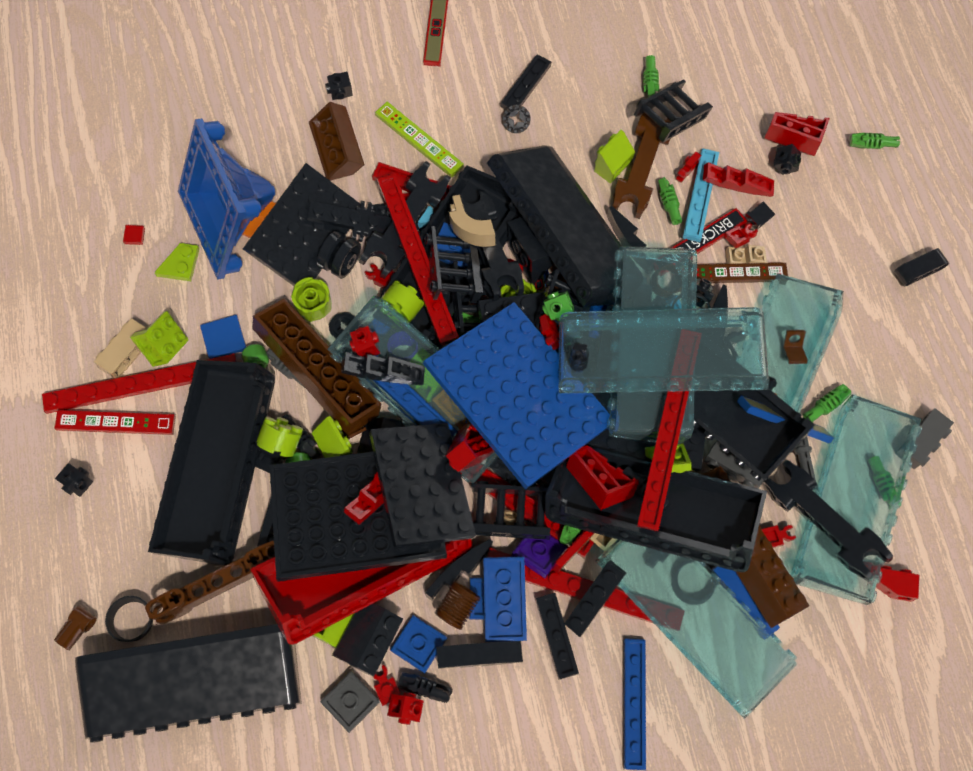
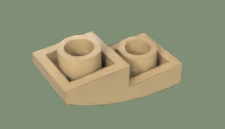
[725,245,767,264]

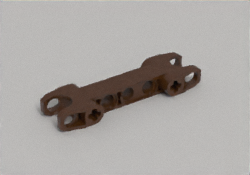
[613,108,675,219]
[145,541,275,624]

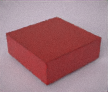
[123,225,145,245]

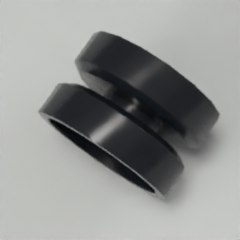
[317,231,361,279]

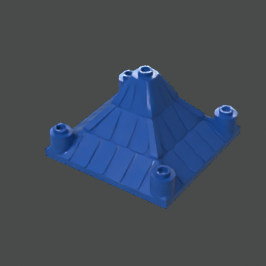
[178,118,275,280]

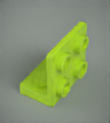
[130,311,188,367]

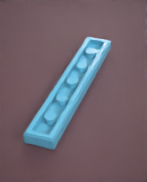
[682,148,719,242]

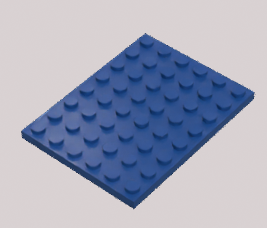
[423,302,615,490]

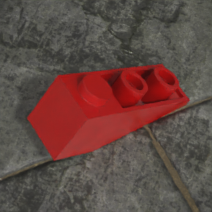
[863,562,920,602]

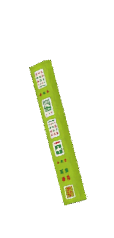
[375,101,464,178]

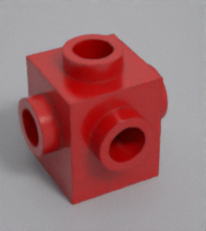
[349,326,380,357]
[387,692,424,725]

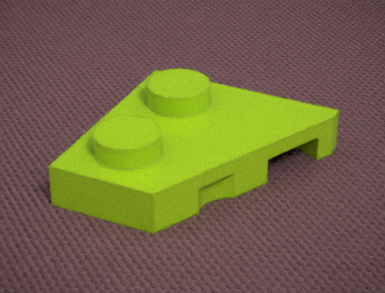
[155,243,200,282]
[645,444,692,473]

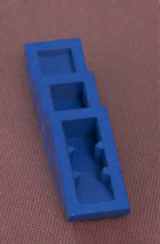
[712,566,780,640]

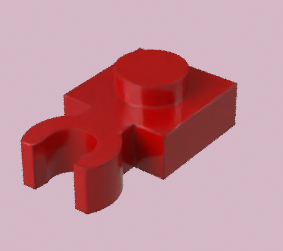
[676,152,701,183]
[724,223,758,249]
[365,264,395,289]
[539,314,560,350]
[761,525,796,548]
[373,665,401,706]

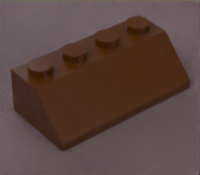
[309,102,365,181]

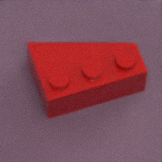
[765,112,830,156]
[446,421,494,472]
[566,445,639,510]

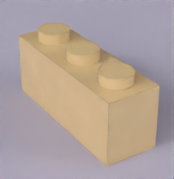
[94,318,147,379]

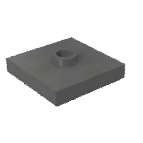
[320,671,380,733]

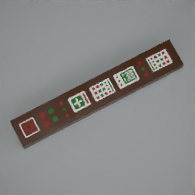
[677,263,788,284]

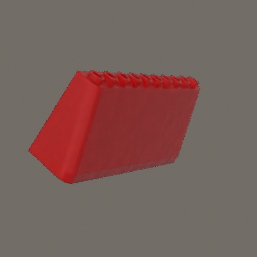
[250,539,472,645]

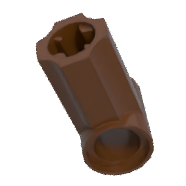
[54,605,97,651]

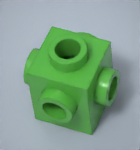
[543,291,574,321]

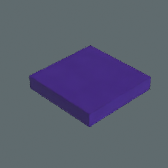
[511,525,567,578]

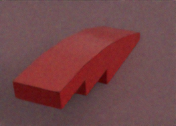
[703,162,774,197]
[344,472,384,525]

